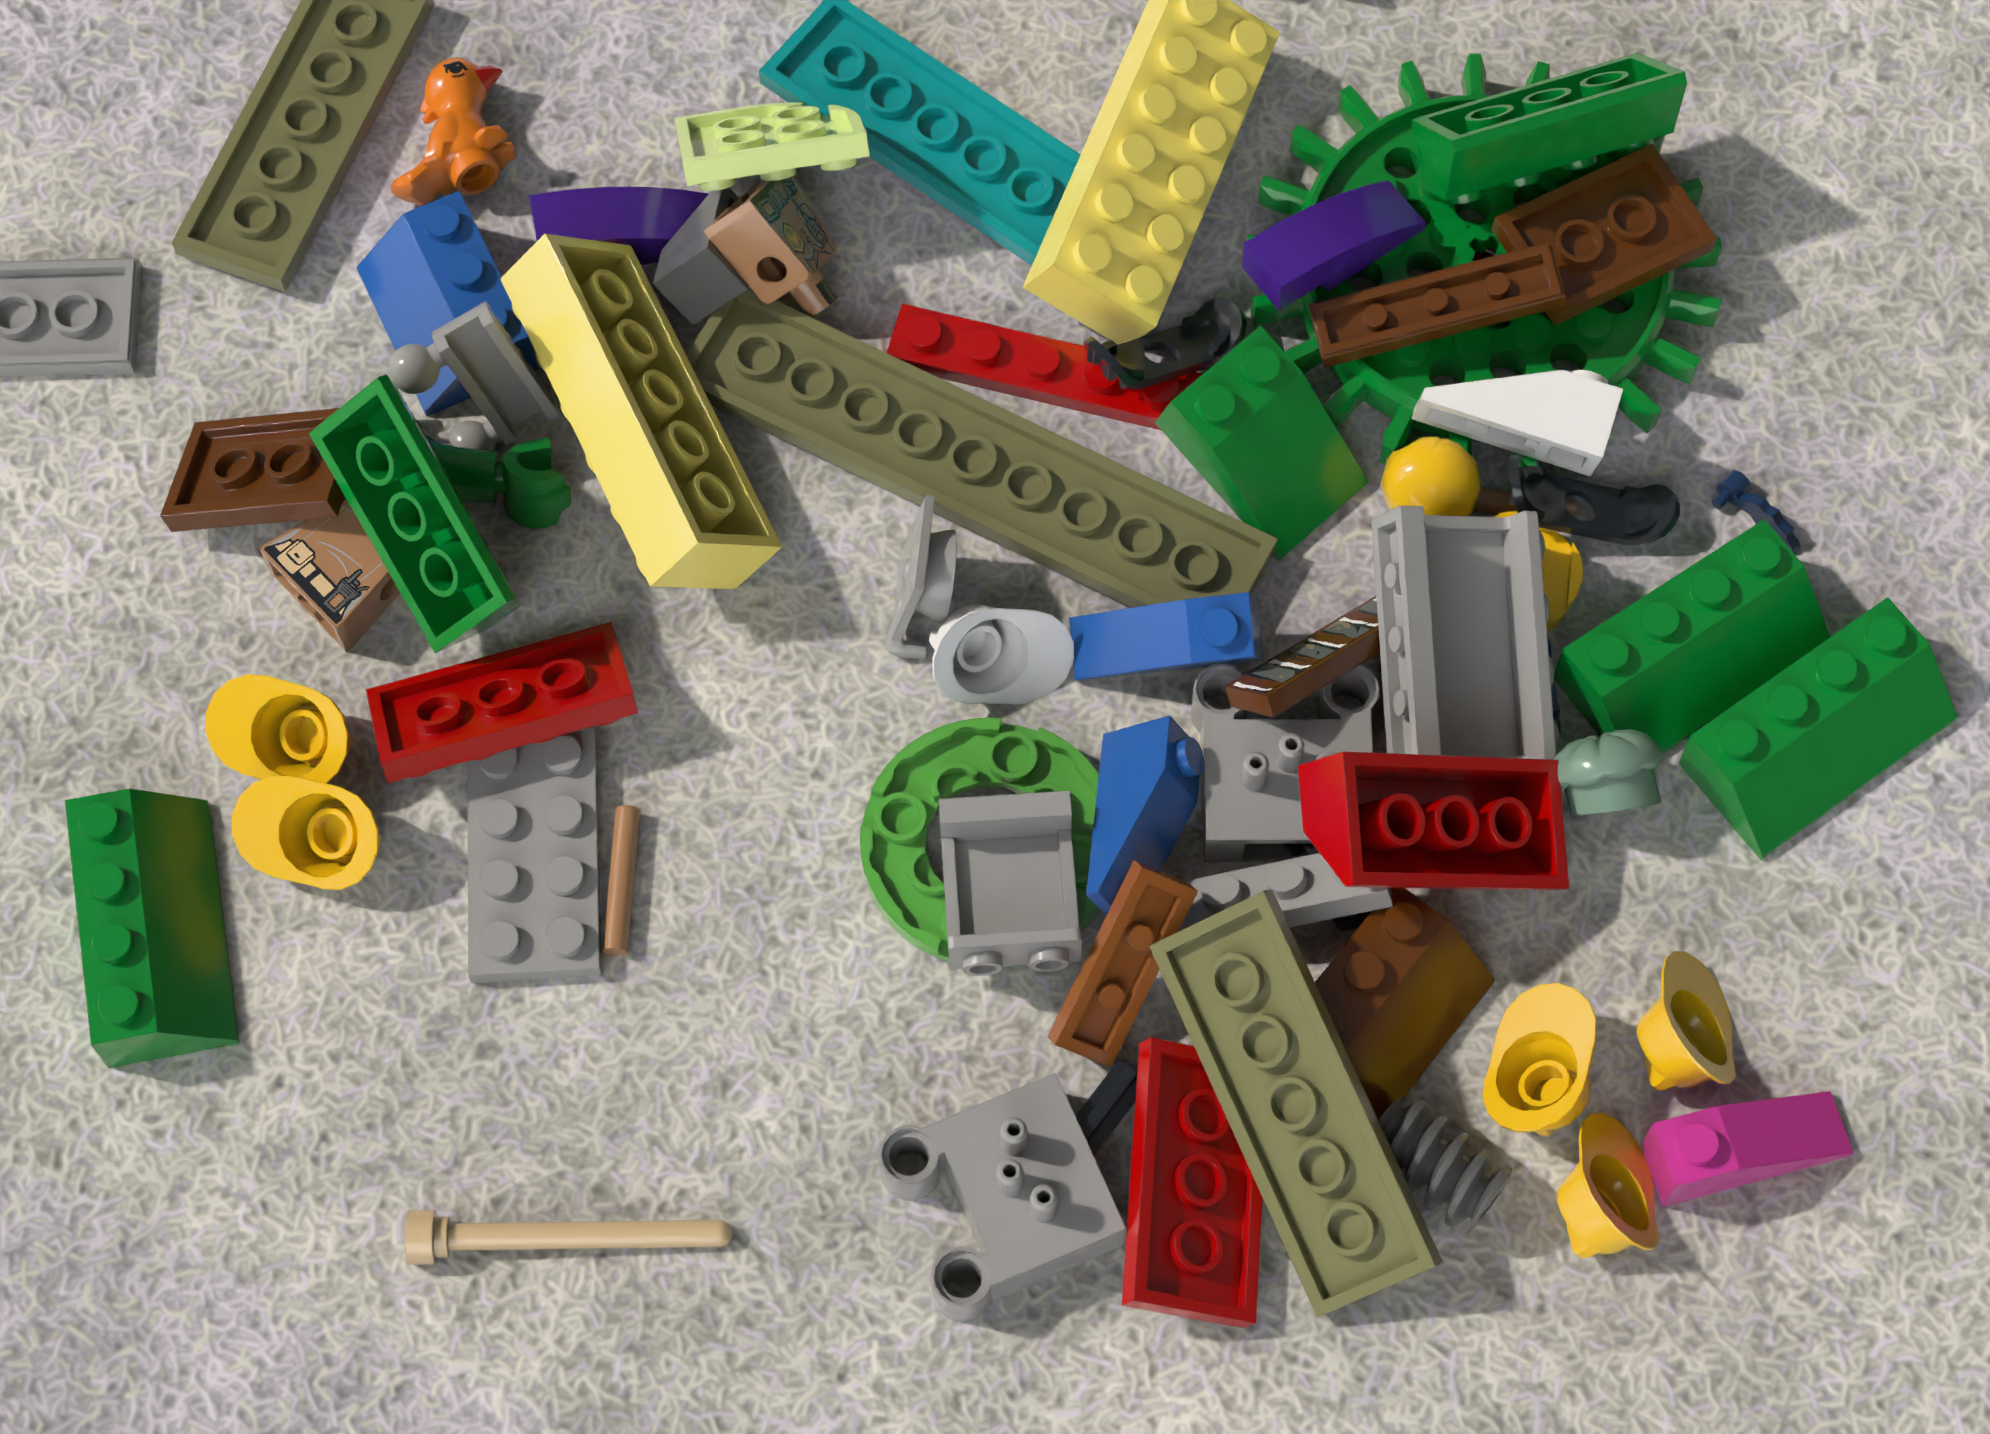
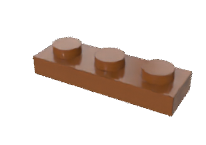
[1047,860,1198,1067]

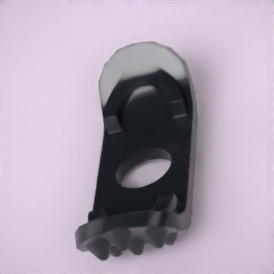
[1083,298,1247,390]
[1504,454,1680,545]

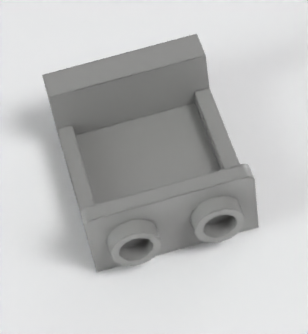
[939,791,1082,976]

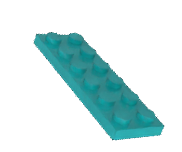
[759,0,1081,266]

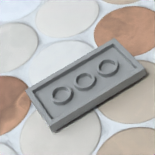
[467,727,602,983]

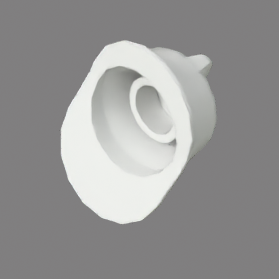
[929,604,1074,705]

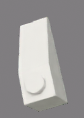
[1411,370,1623,476]

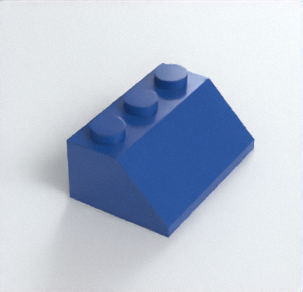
[356,191,539,417]

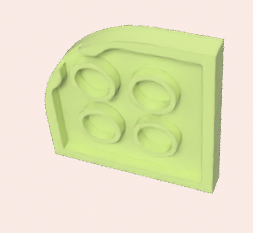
[674,102,870,191]

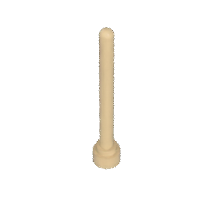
[405,1210,732,1265]

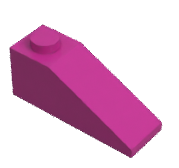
[1641,1091,1854,1207]

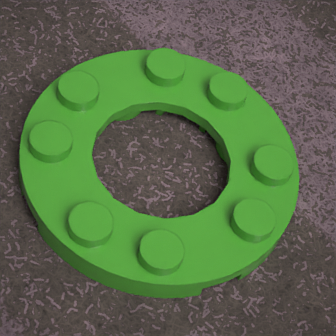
[860,717,1100,968]

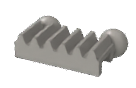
[389,301,559,451]

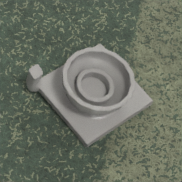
[885,495,957,659]

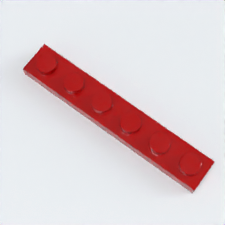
[886,303,1203,431]

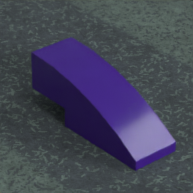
[1242,180,1426,311]
[529,187,709,265]

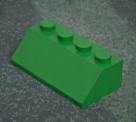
[1411,53,1687,204]
[309,374,522,653]
[1554,519,1830,753]
[1678,597,1958,860]
[65,788,239,1068]

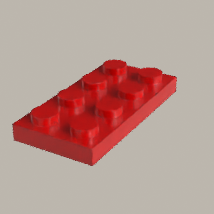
[366,622,639,784]
[1122,1037,1263,1328]

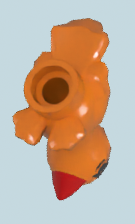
[391,57,516,206]

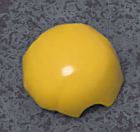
[1380,437,1482,516]

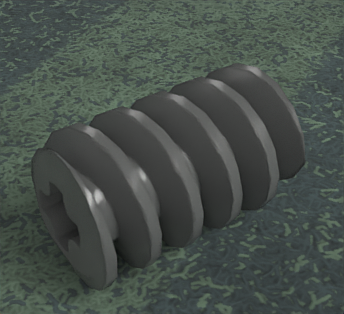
[1378,1096,1513,1234]

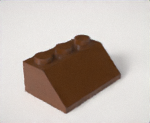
[1315,888,1495,1120]

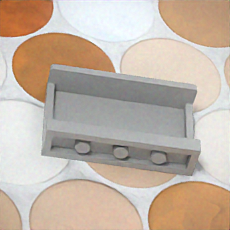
[1371,505,1559,760]

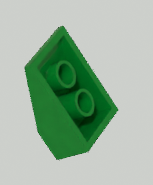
[1155,325,1369,561]

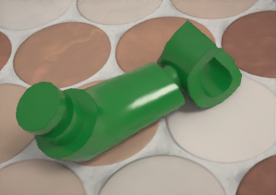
[405,401,571,529]

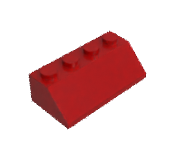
[1298,752,1569,891]

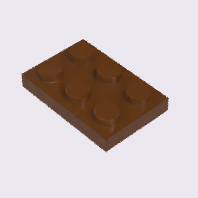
[1492,144,1717,326]
[160,408,345,532]

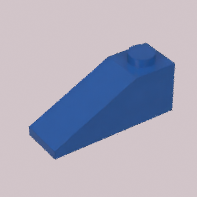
[1069,592,1264,681]
[1086,715,1205,915]

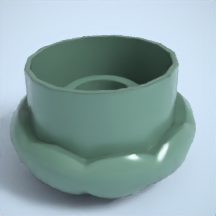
[1553,729,1663,815]

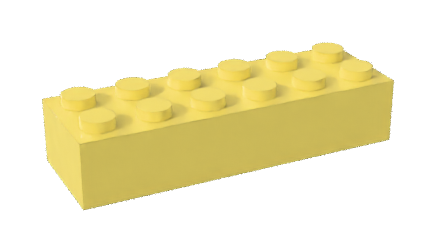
[1022,0,1280,344]
[501,234,782,589]

